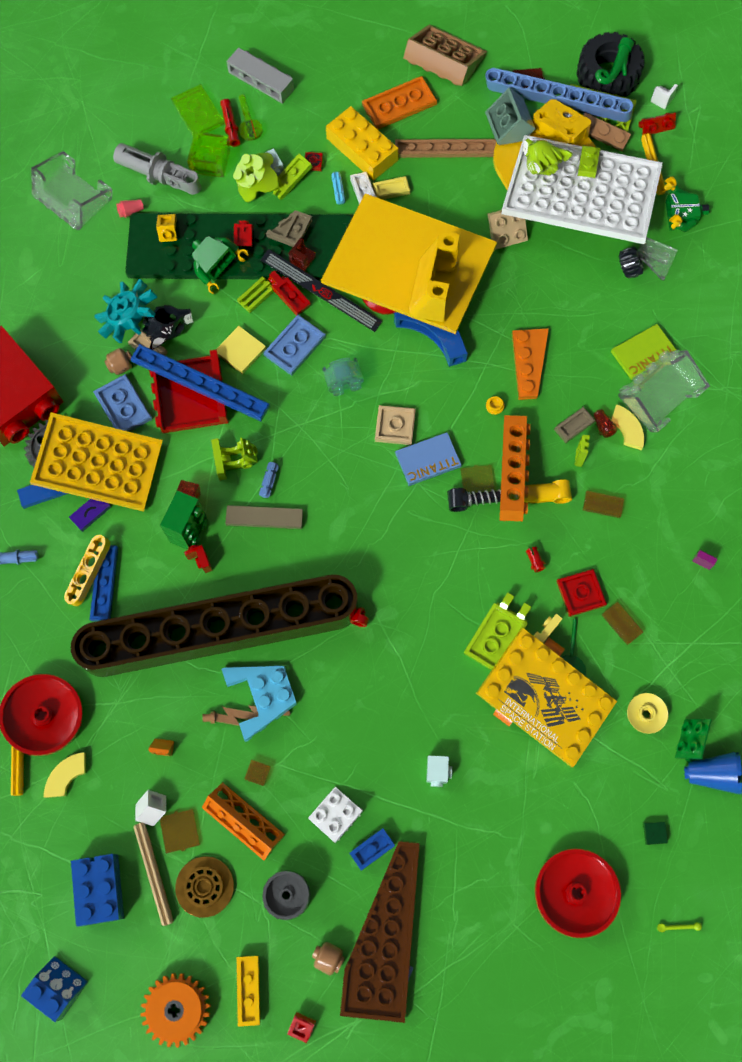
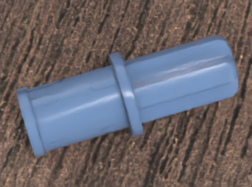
[0,549,38,565]

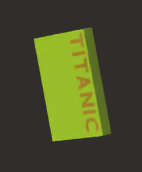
[611,324,678,380]

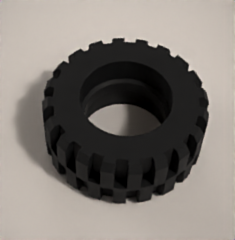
[577,32,645,97]

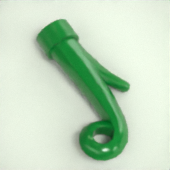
[595,37,634,84]

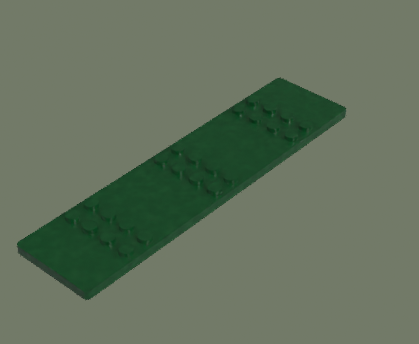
[125,213,354,280]

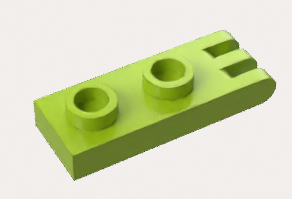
[271,154,313,200]

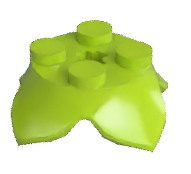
[233,153,279,202]

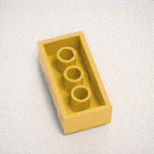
[326,106,398,181]

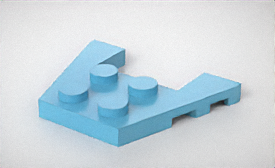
[222,666,297,742]

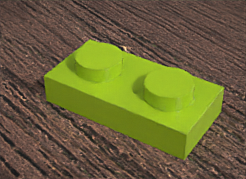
[577,146,600,178]

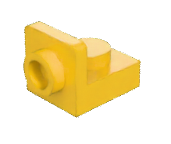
[156,214,177,242]

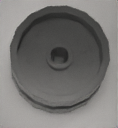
[262,871,311,920]

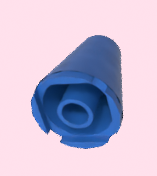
[684,752,742,794]

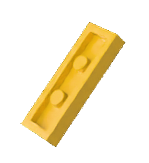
[237,955,260,1027]

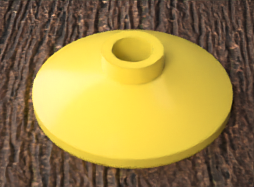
[627,693,668,734]

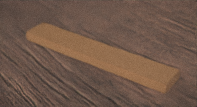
[395,139,497,158]

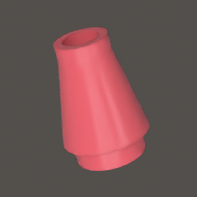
[116,199,144,218]

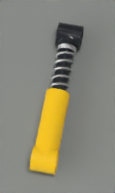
[447,480,572,512]

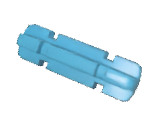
[331,172,345,205]

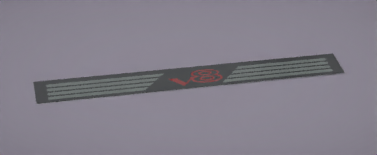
[260,249,382,332]

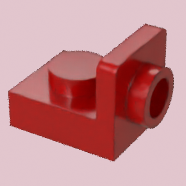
[234,221,253,247]
[184,545,213,573]

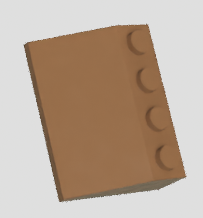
[403,25,487,86]

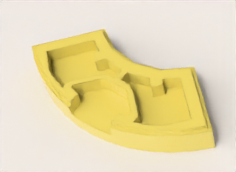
[610,404,644,450]
[44,752,86,798]

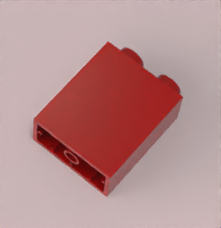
[0,325,63,446]

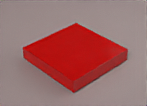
[556,569,607,617]

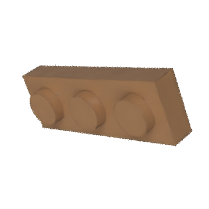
[583,113,631,152]

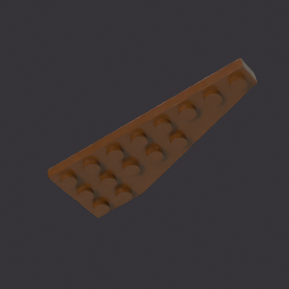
[340,841,419,1023]

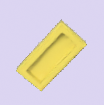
[372,176,410,200]

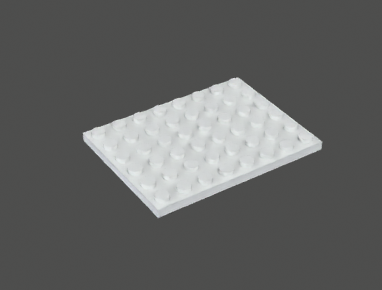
[501,135,662,244]

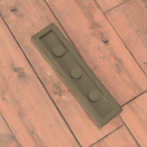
[225,505,303,529]

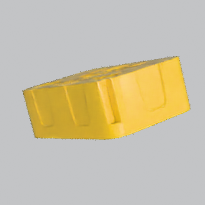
[533,99,591,146]

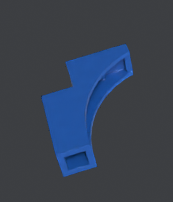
[394,312,467,367]

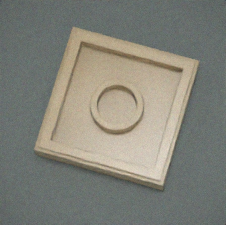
[375,405,415,445]

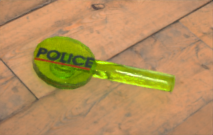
[238,94,263,141]

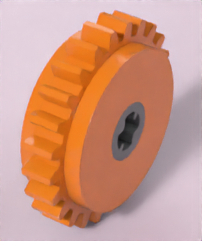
[141,973,211,1048]

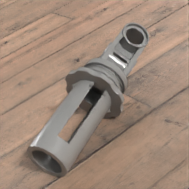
[113,143,201,195]

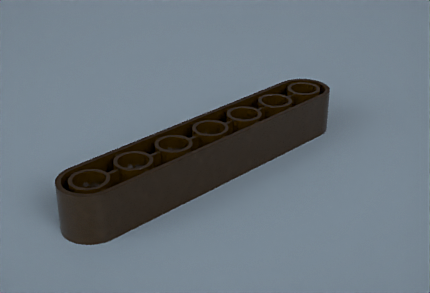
[71,575,358,677]

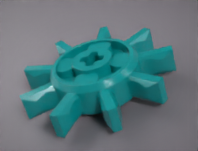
[94,279,158,343]

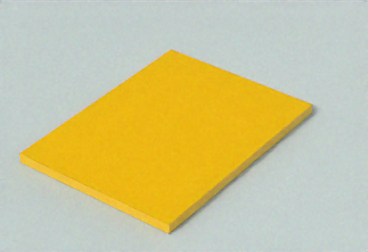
[321,193,497,334]

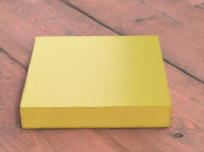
[217,326,266,374]

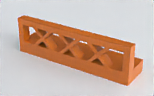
[202,782,285,861]

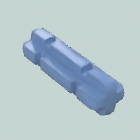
[259,462,279,498]

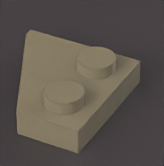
[266,210,312,249]

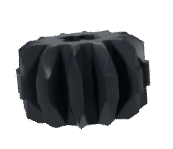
[619,246,644,279]

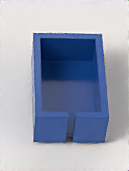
[71,854,124,927]

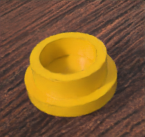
[486,396,504,415]

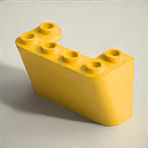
[409,232,460,322]

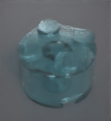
[322,358,364,396]

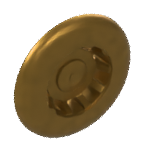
[175,857,234,918]

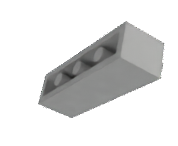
[227,47,294,104]

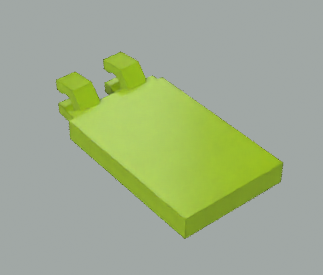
[464,592,531,671]

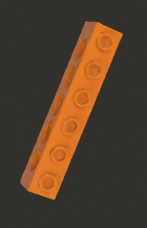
[500,415,530,522]

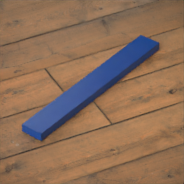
[131,344,270,422]

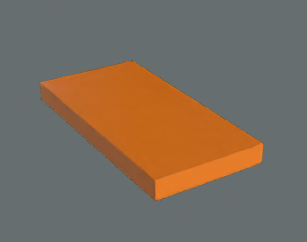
[362,76,437,130]

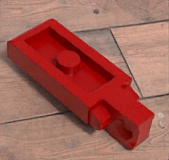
[268,271,311,316]

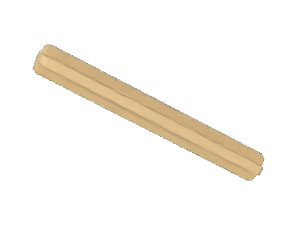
[134,823,174,926]

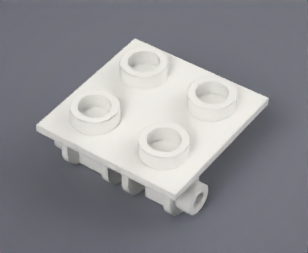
[308,787,363,843]

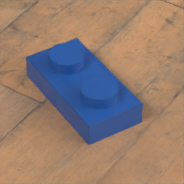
[349,829,395,871]

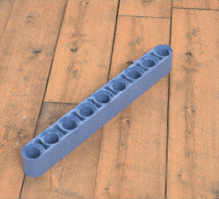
[485,68,633,122]

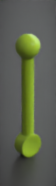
[657,922,702,932]

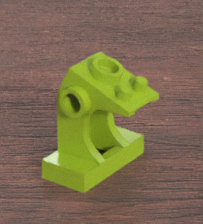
[211,438,258,481]

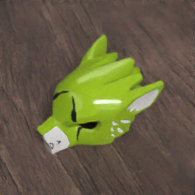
[523,138,573,176]

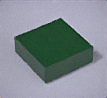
[643,822,668,845]

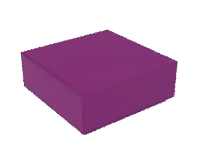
[692,550,717,570]

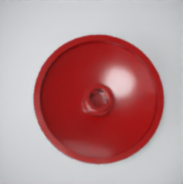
[0,674,83,756]
[535,849,621,938]

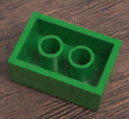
[160,491,208,550]

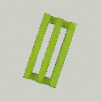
[237,276,274,313]
[574,435,590,467]

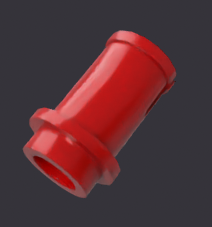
[526,546,546,573]

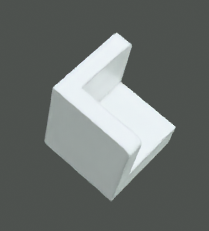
[650,84,678,110]
[135,790,166,826]

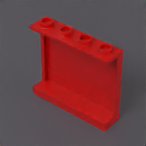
[149,349,228,434]

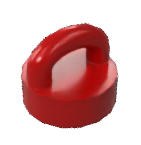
[350,607,369,627]

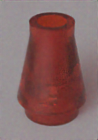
[593,409,617,438]

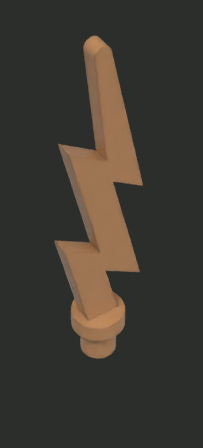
[203,705,290,726]

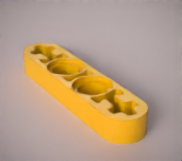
[64,535,110,606]

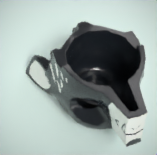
[142,305,193,350]

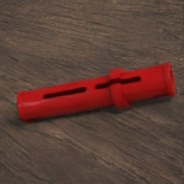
[220,99,240,147]

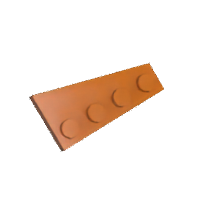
[512,329,549,400]

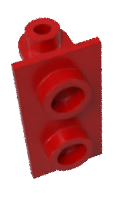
[639,113,676,135]

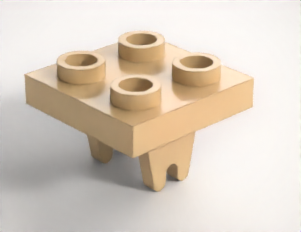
[488,210,528,250]

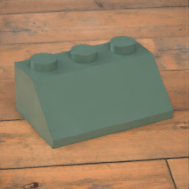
[485,88,536,145]

